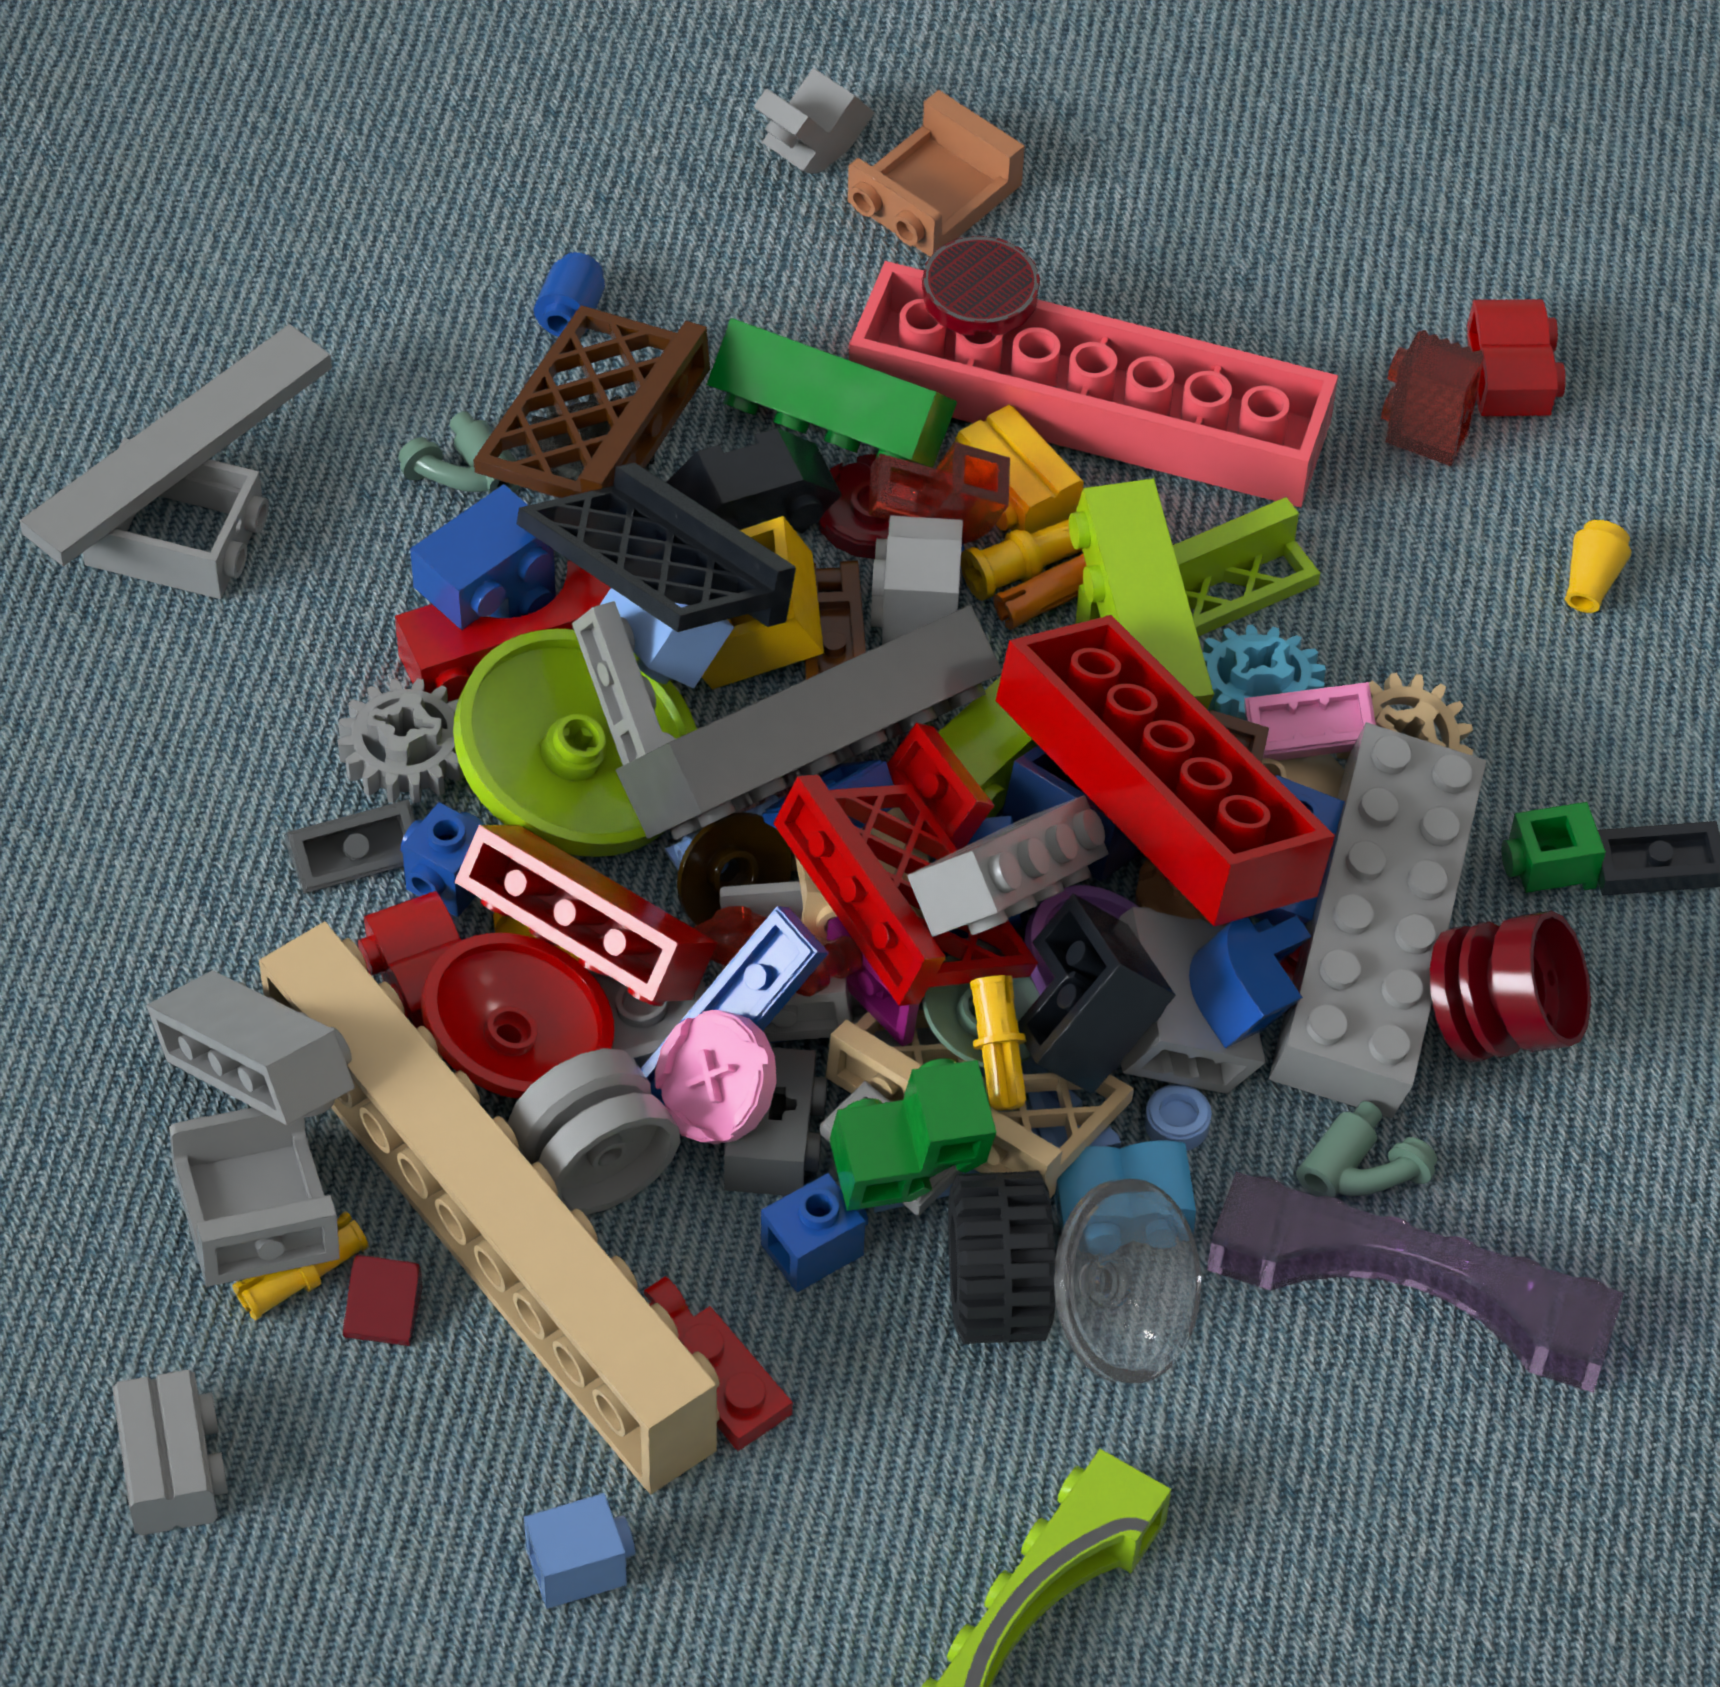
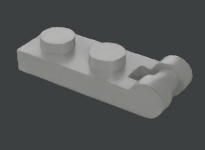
[572,601,675,765]

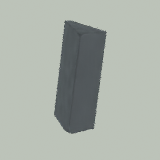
[284,799,415,894]

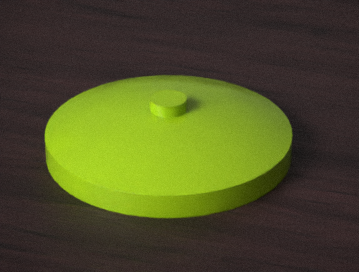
[453,629,697,857]

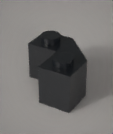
[666,428,842,534]

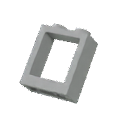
[83,438,269,599]

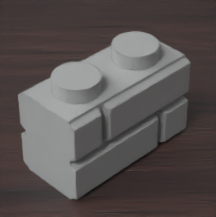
[112,1369,228,1536]

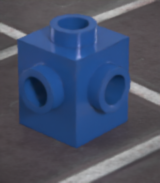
[401,802,485,917]

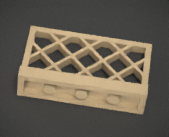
[825,1010,1134,1198]

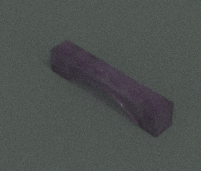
[1207,1172,1624,1393]

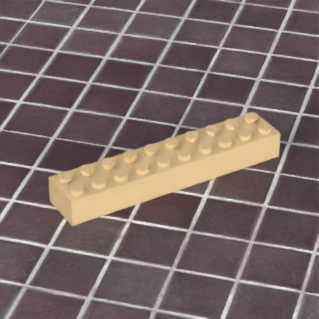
[259,921,720,1495]

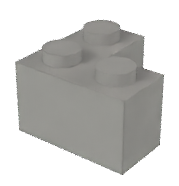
[871,516,963,645]

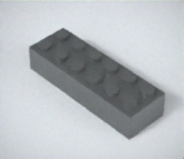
[616,605,1002,840]

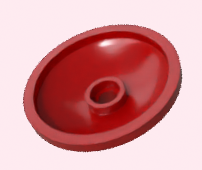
[421,932,615,1099]

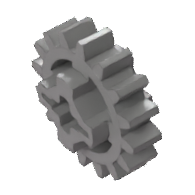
[337,678,463,803]

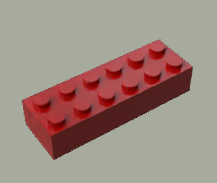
[995,615,1335,927]

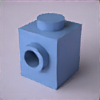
[524,1493,635,1609]

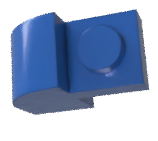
[1189,916,1312,1049]

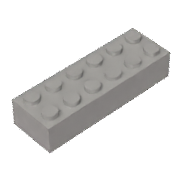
[1268,722,1487,1118]

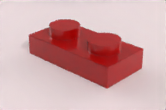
[887,722,995,850]

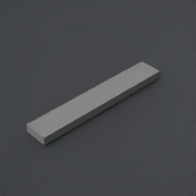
[20,324,332,567]

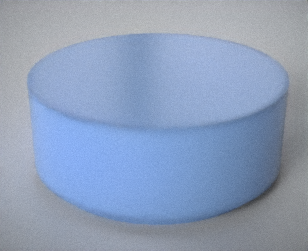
[1145,1084,1212,1151]

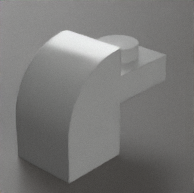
[754,68,875,174]

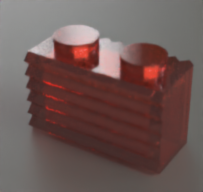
[1381,330,1484,466]

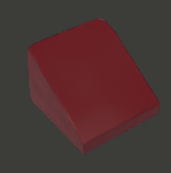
[343,1255,423,1346]

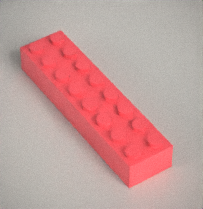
[849,261,1338,508]

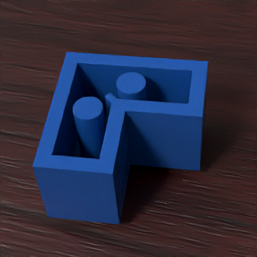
[410,484,556,630]

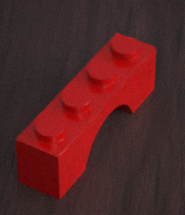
[395,560,611,701]

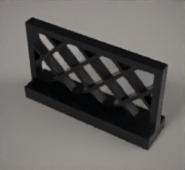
[517,462,796,632]

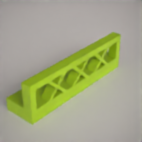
[1075,497,1320,637]

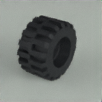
[948,1171,1056,1344]

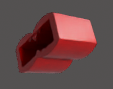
[1467,299,1566,416]
[358,891,461,1028]

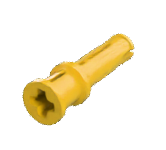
[960,519,1082,601]

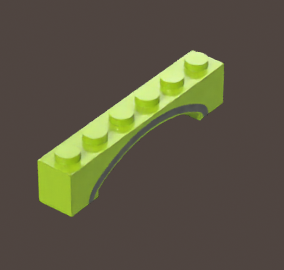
[921,1449,1172,1687]

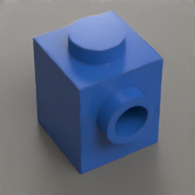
[761,1173,868,1293]

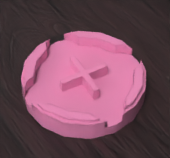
[655,1010,777,1144]

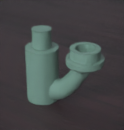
[398,411,520,493]
[1296,1101,1438,1200]

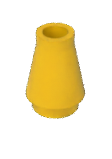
[1565,520,1632,613]

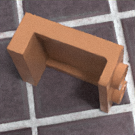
[847,90,1025,257]

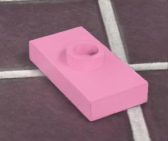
[1244,682,1376,761]

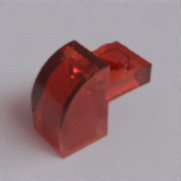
[868,442,1010,544]

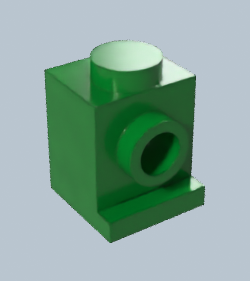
[1501,802,1606,893]

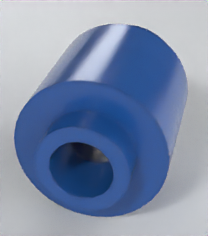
[534,252,605,337]

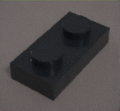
[1598,821,1720,896]

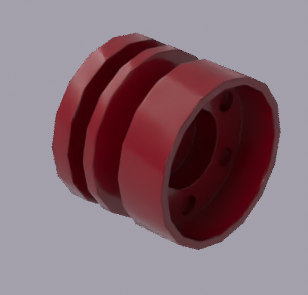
[1430,910,1591,1063]

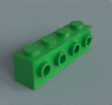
[706,318,957,472]

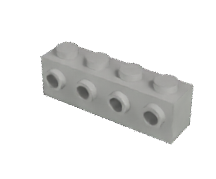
[907,795,1109,937]
[146,970,355,1125]

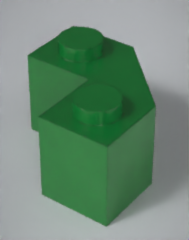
[829,1058,997,1211]

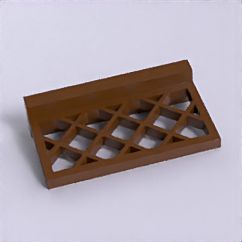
[473,305,710,512]

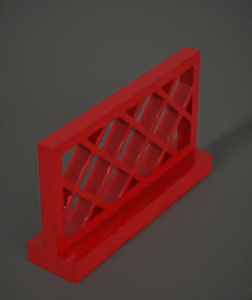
[773,775,1038,1006]

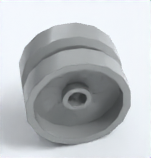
[508,1048,680,1215]

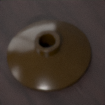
[677,812,792,935]

